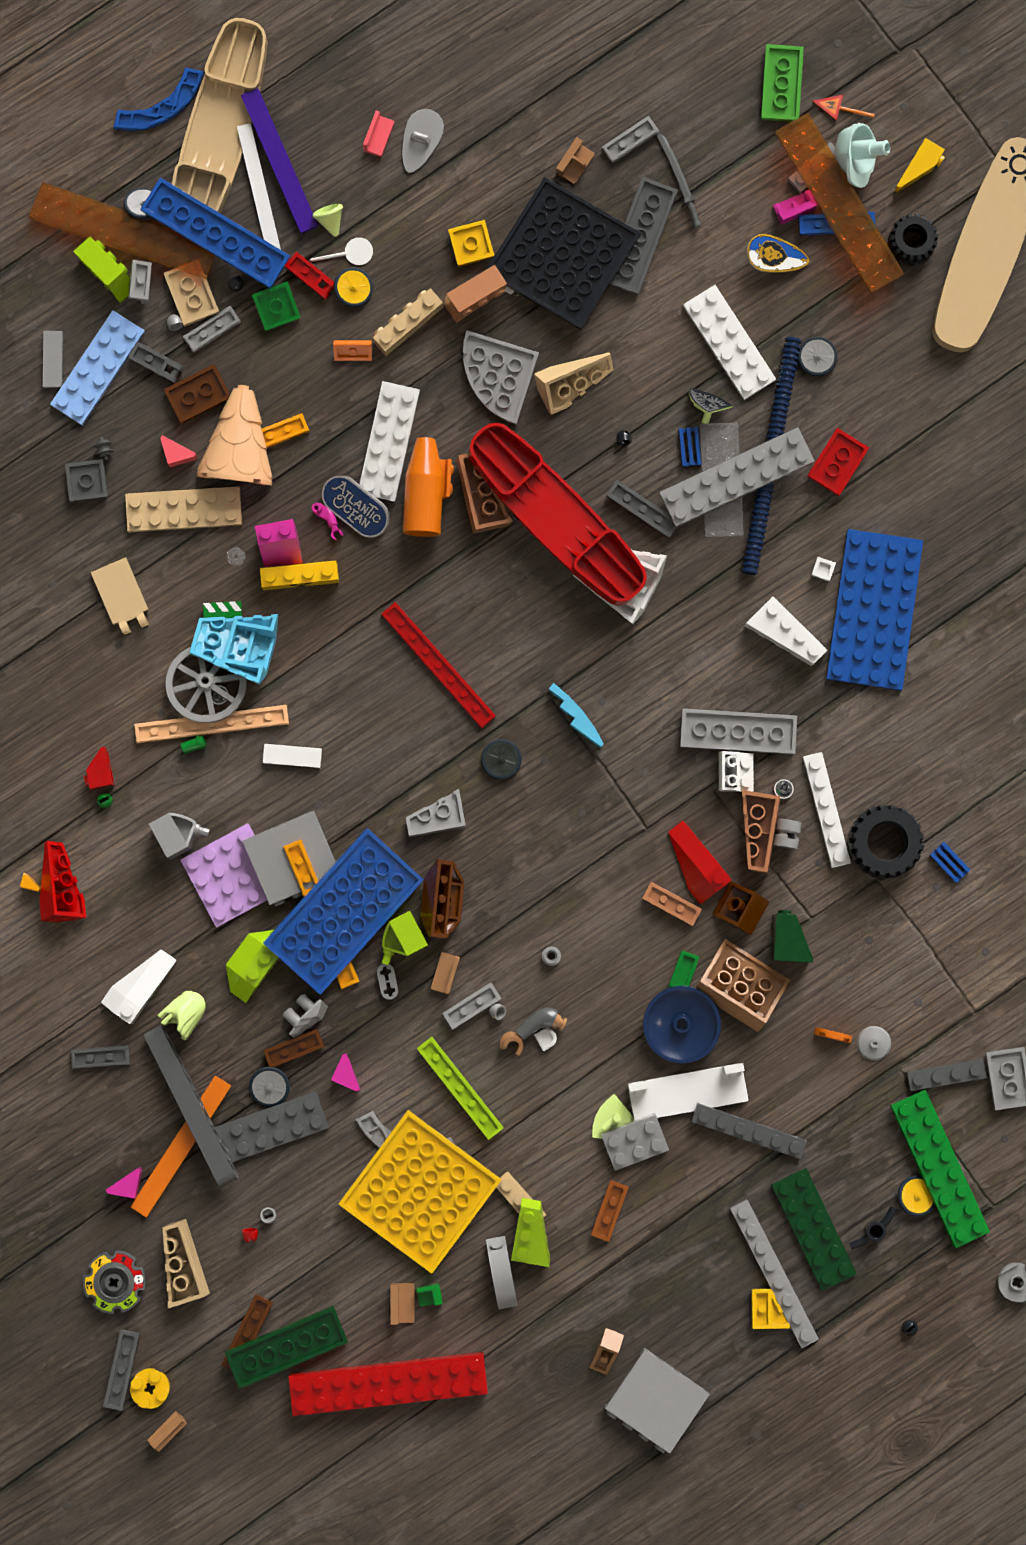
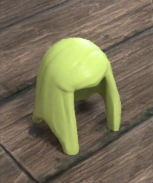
[158,991,206,1040]

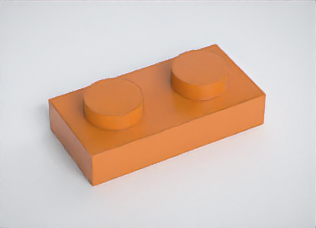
[333,340,372,361]

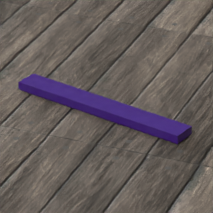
[241,88,318,234]

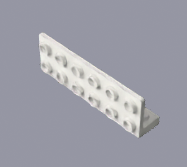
[628,1063,748,1121]

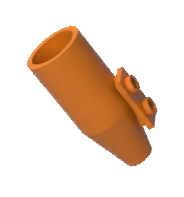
[403,437,454,537]

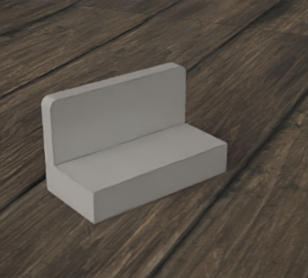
[128,260,152,304]

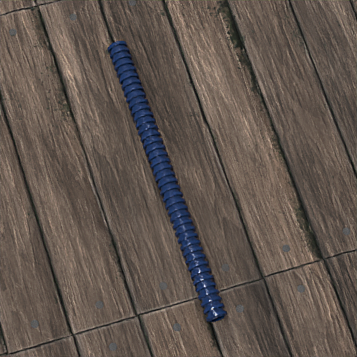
[741,337,802,575]

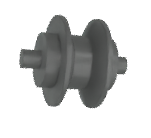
[93,437,114,460]

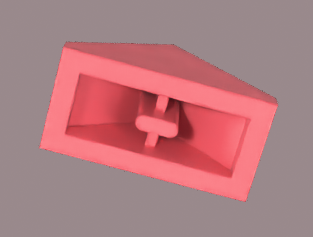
[160,435,198,467]

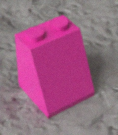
[255,519,303,568]

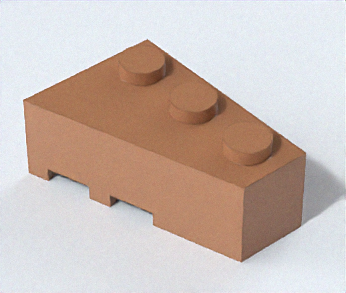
[444,265,507,323]

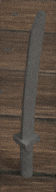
[656,133,701,229]

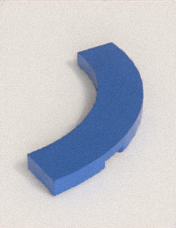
[113,67,204,131]

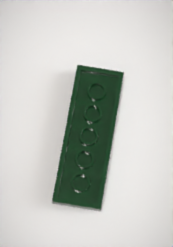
[771,1168,857,1291]
[224,1306,348,1389]

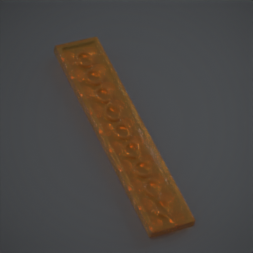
[775,113,904,294]
[29,182,215,279]

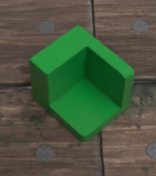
[416,1283,443,1307]

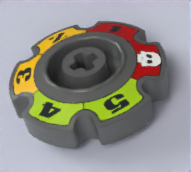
[83,1250,147,1314]

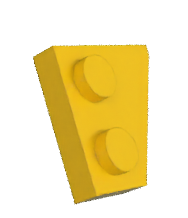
[751,1289,790,1329]

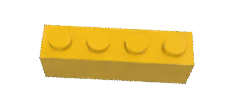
[260,561,339,590]

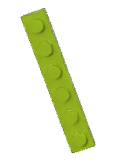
[417,1037,504,1140]

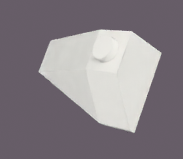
[101,950,177,1024]

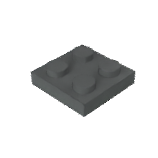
[65,459,108,503]

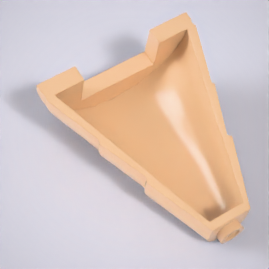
[196,385,273,486]

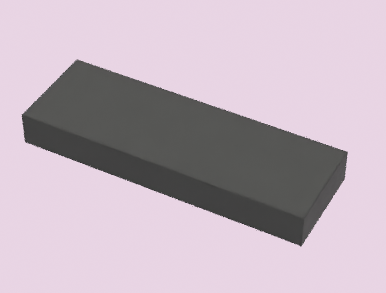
[71,1045,131,1069]

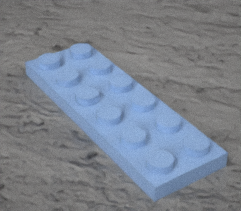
[50,311,145,426]

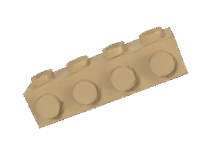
[373,288,443,356]

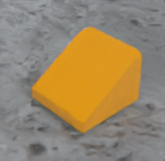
[20,873,41,892]

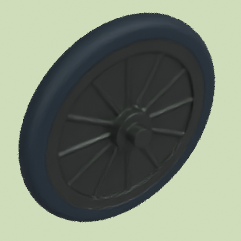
[481,739,522,780]

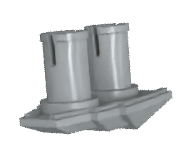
[283,994,328,1038]

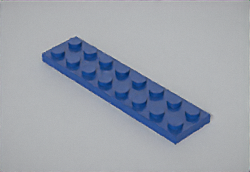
[140,177,291,289]

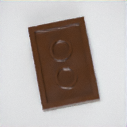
[163,364,230,424]

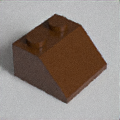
[712,881,770,935]

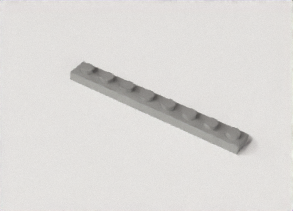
[730,1199,819,1348]

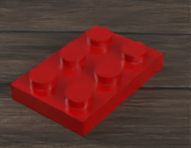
[807,428,870,496]

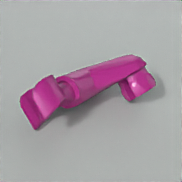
[312,503,343,541]

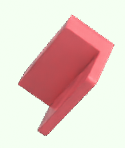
[363,111,395,158]

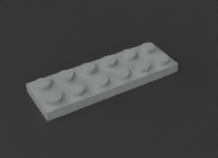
[680,709,797,754]

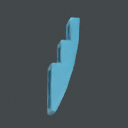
[549,683,603,748]

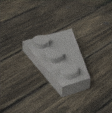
[406,789,466,838]

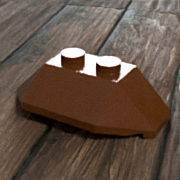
[420,859,465,938]

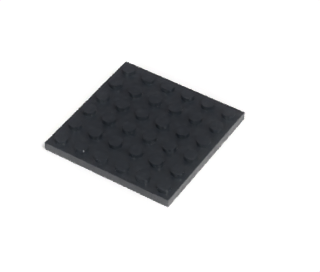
[486,177,641,330]

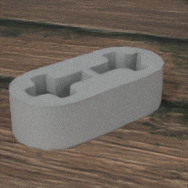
[377,964,398,1000]

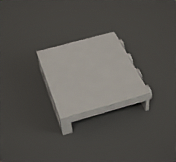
[243,810,336,906]
[605,1348,709,1453]

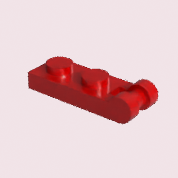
[285,251,334,300]

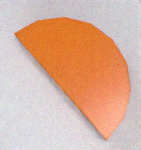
[814,1027,853,1043]

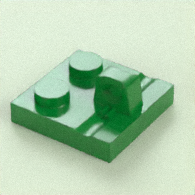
[252,282,301,331]

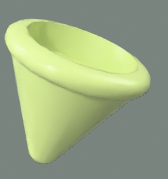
[312,204,343,237]

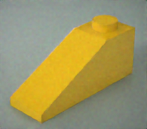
[894,138,945,193]

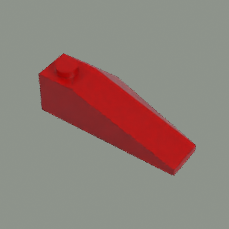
[668,821,732,904]
[39,841,86,923]

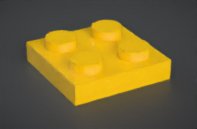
[448,220,494,267]

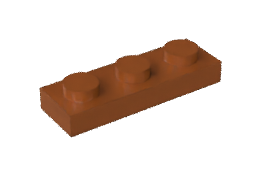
[591,1180,629,1242]

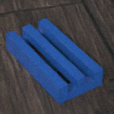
[679,427,701,467]
[929,842,970,883]

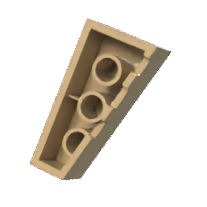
[163,1219,210,1308]

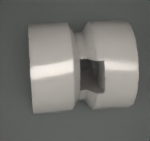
[773,819,802,850]

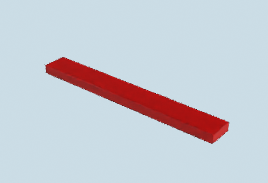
[381,602,496,729]

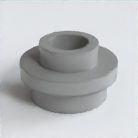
[542,947,561,966]

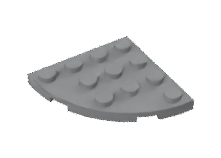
[463,330,539,425]

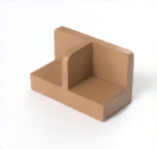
[556,137,594,185]

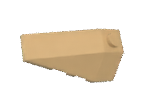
[534,353,613,415]

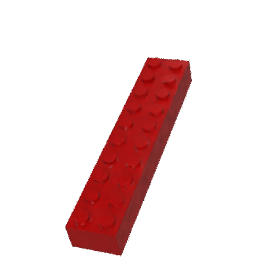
[289,1352,488,1416]

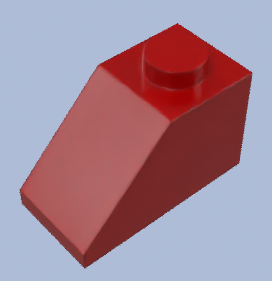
[84,747,115,790]

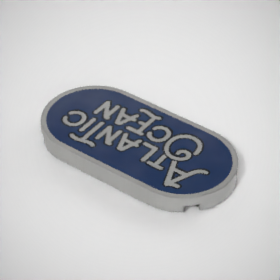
[322,476,390,537]

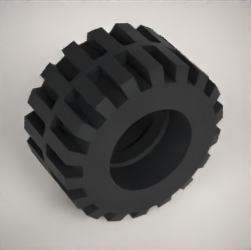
[888,213,938,266]

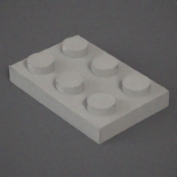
[985,1047,1026,1110]
[601,1113,669,1171]

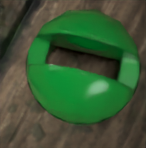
[97,793,113,808]

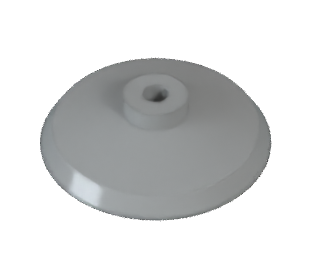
[857,1026,891,1061]

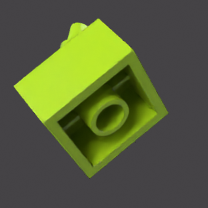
[381,911,429,965]

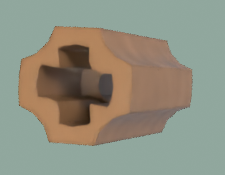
[147,1411,187,1452]

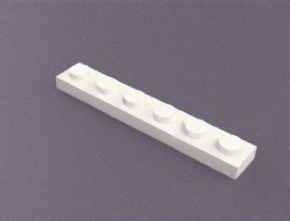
[803,752,851,868]

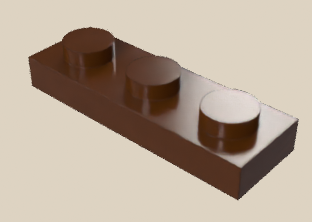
[263,1029,325,1067]

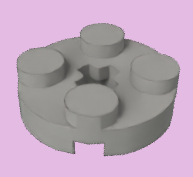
[997,1263,1026,1302]

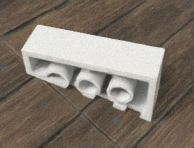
[744,597,827,666]

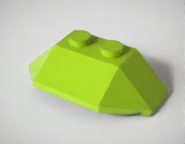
[226,930,279,1003]

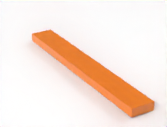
[131,1075,231,1218]

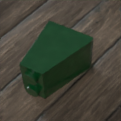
[770,910,813,963]

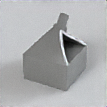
[149,813,210,860]

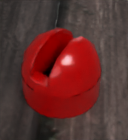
[242,1228,258,1243]

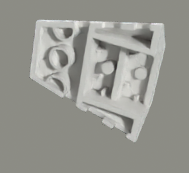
[573,549,667,624]

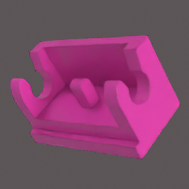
[773,190,817,225]

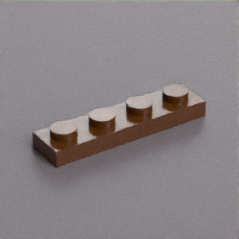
[221,1293,273,1370]

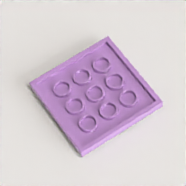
[181,823,267,927]

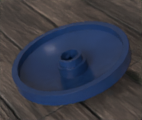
[643,985,721,1063]

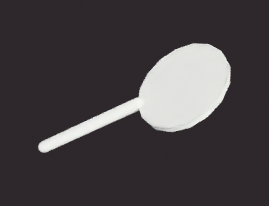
[310,238,373,265]

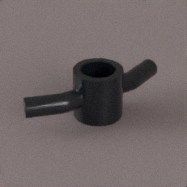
[849,1206,897,1250]

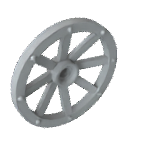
[166,647,247,723]

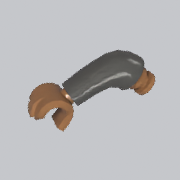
[499,1008,567,1056]

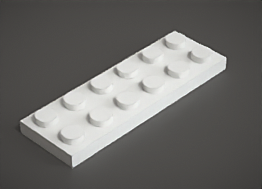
[683,285,776,400]
[359,381,420,502]

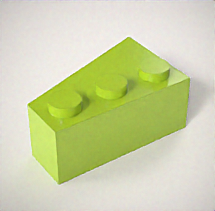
[73,237,130,303]
[511,1198,550,1267]

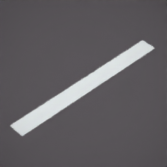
[237,124,281,250]

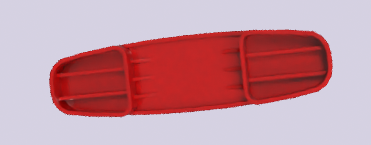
[468,423,647,606]

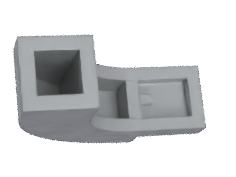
[486,1236,518,1309]

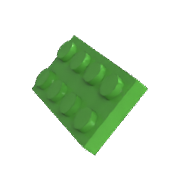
[761,44,804,122]

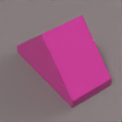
[331,1053,360,1091]
[106,1167,142,1199]

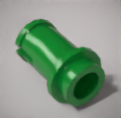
[181,735,207,754]

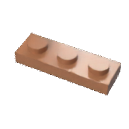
[642,882,702,926]

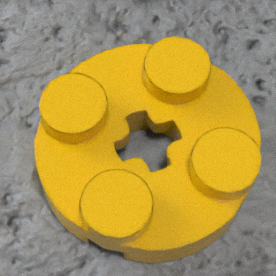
[130,1368,170,1409]

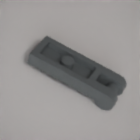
[128,341,184,384]

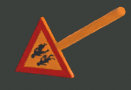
[812,95,875,121]

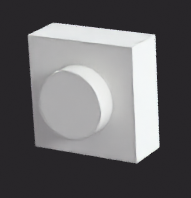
[811,557,836,582]

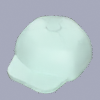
[835,123,890,188]

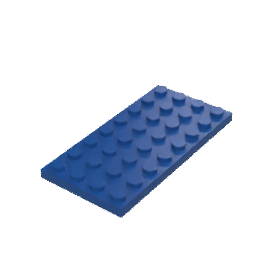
[826,529,923,691]
[263,828,424,995]

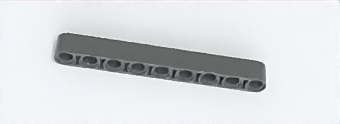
[144,1025,239,1188]

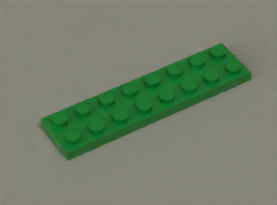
[889,1089,990,1248]

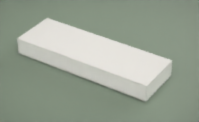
[263,744,322,768]

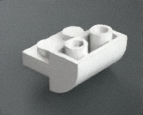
[719,751,753,792]

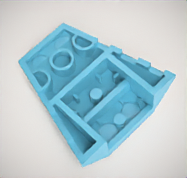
[190,614,278,684]

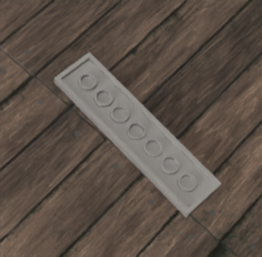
[660,427,815,527]

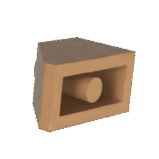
[589,1328,624,1375]

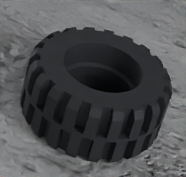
[848,805,924,879]

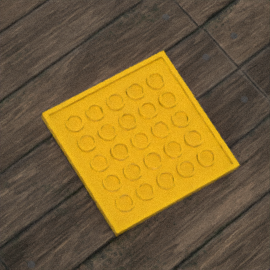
[338,1110,501,1274]

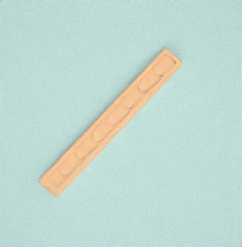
[134,705,289,744]

